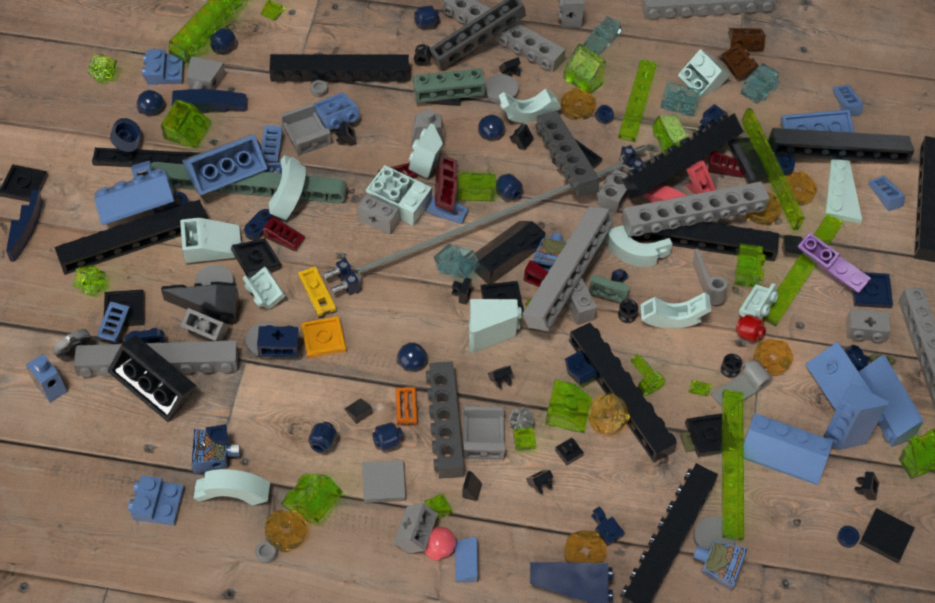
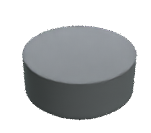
[310,80,328,97]
[255,541,277,563]

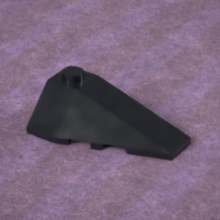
[161,281,240,324]

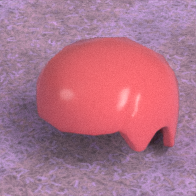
[424,527,457,561]

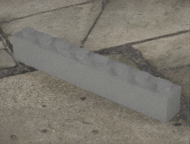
[641,0,777,19]
[523,206,614,331]
[74,341,238,377]

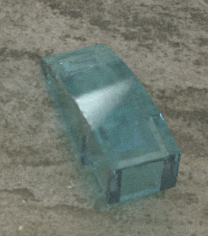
[578,16,622,61]

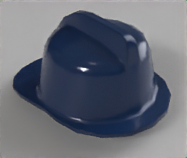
[110,118,141,152]

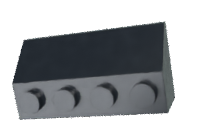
[464,221,546,284]
[107,335,197,422]

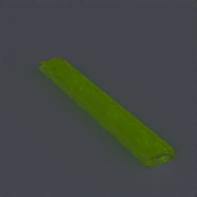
[741,108,805,230]
[762,214,843,327]
[722,389,744,541]

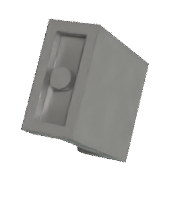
[281,104,331,156]
[463,405,505,460]

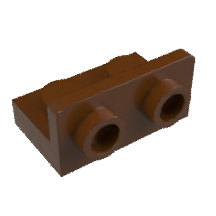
[728,28,766,51]
[721,43,759,81]

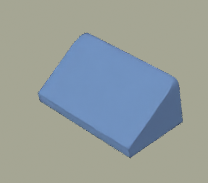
[455,537,478,582]

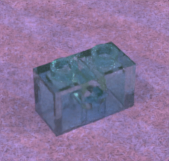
[740,63,780,104]
[660,81,701,117]
[433,244,480,279]

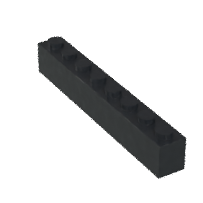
[269,54,409,82]
[622,113,744,199]
[768,128,914,164]
[914,136,935,262]
[54,199,208,275]
[630,222,779,262]
[569,322,677,463]
[620,463,718,603]

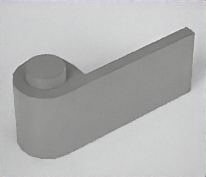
[693,249,727,305]
[711,360,773,412]

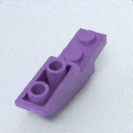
[797,232,871,294]

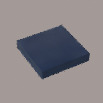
[852,272,893,308]

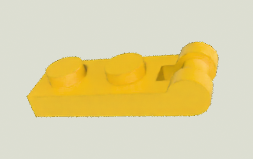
[298,266,336,317]

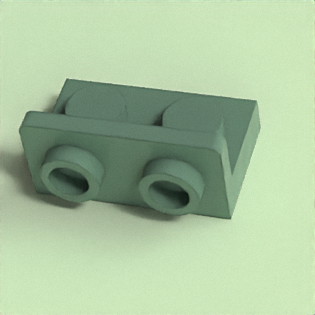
[589,275,630,303]

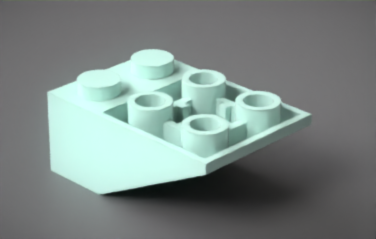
[366,165,432,226]
[180,218,241,263]

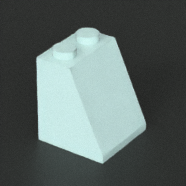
[469,299,521,353]

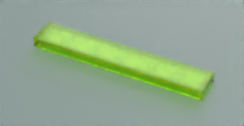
[618,59,657,142]

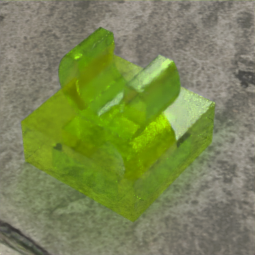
[513,428,536,451]
[424,493,452,520]

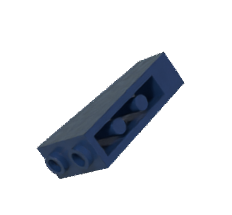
[530,562,613,603]

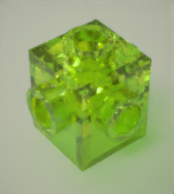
[88,54,117,82]
[73,265,106,295]

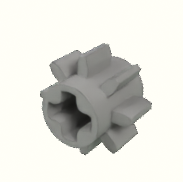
[509,407,534,433]

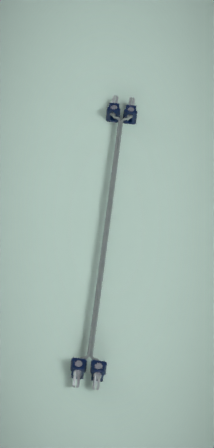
[323,145,654,296]

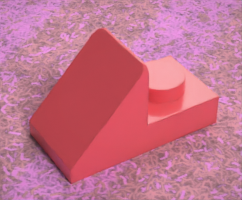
[685,161,716,194]

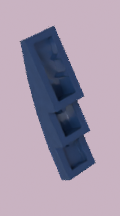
[172,89,246,113]
[6,190,43,262]

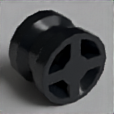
[413,44,431,66]
[618,299,638,323]
[720,354,743,378]

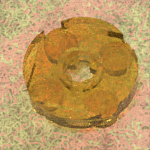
[561,87,596,120]
[780,171,817,206]
[745,192,782,226]
[753,339,793,376]
[589,394,629,435]
[264,509,307,552]
[564,530,607,563]

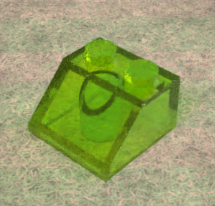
[563,43,606,96]
[458,170,495,202]
[545,379,592,434]

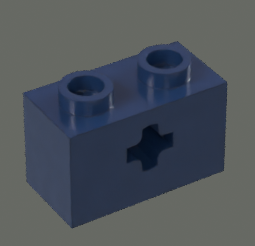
[257,325,299,358]

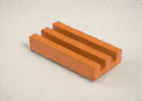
[396,387,417,426]

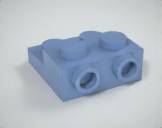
[142,49,184,85]
[314,92,360,130]
[128,475,184,526]

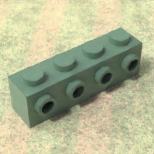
[413,68,485,103]

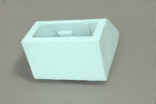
[678,49,731,98]
[408,123,443,179]

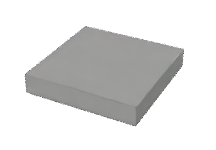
[362,460,405,503]

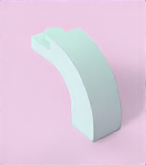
[499,89,561,123]
[269,155,306,220]
[604,225,672,267]
[640,292,711,328]
[193,469,270,506]

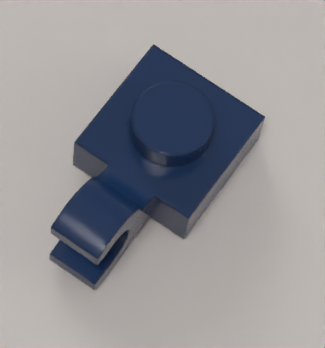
[698,104,728,130]
[591,506,625,547]

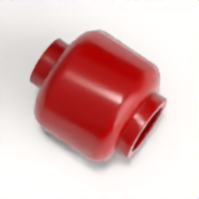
[736,314,766,342]

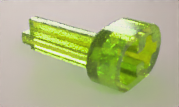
[631,354,666,395]

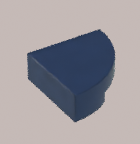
[611,269,629,282]
[205,424,229,446]

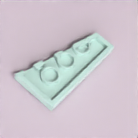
[824,159,862,224]

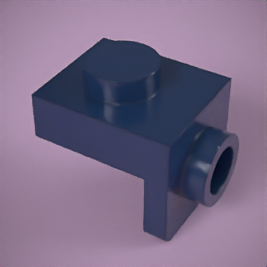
[565,351,597,384]

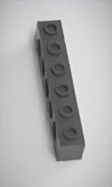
[429,0,526,71]
[535,110,599,197]
[426,361,464,479]

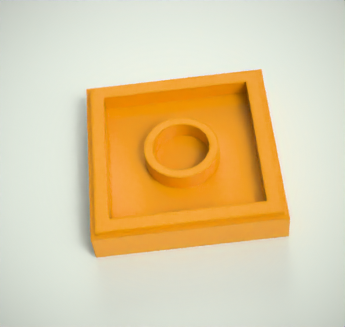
[301,316,346,358]

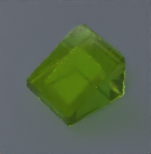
[261,0,285,21]
[688,380,711,397]

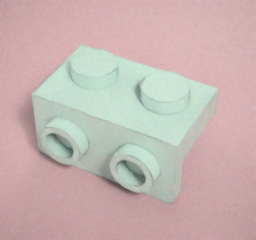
[242,267,286,310]
[739,283,778,319]

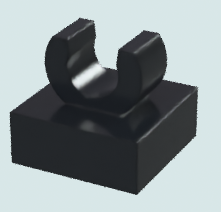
[499,57,521,77]
[335,121,357,146]
[509,124,533,149]
[451,277,472,305]
[488,366,513,388]
[555,437,584,466]
[526,469,553,494]
[855,472,879,500]

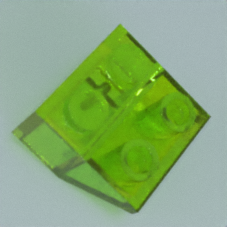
[161,99,211,148]
[898,428,935,479]
[281,473,343,523]

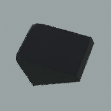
[782,235,803,254]
[344,398,372,424]
[462,471,482,501]

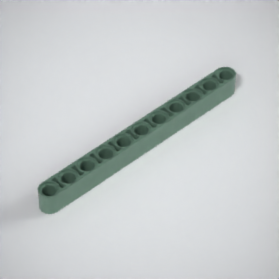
[151,162,347,203]

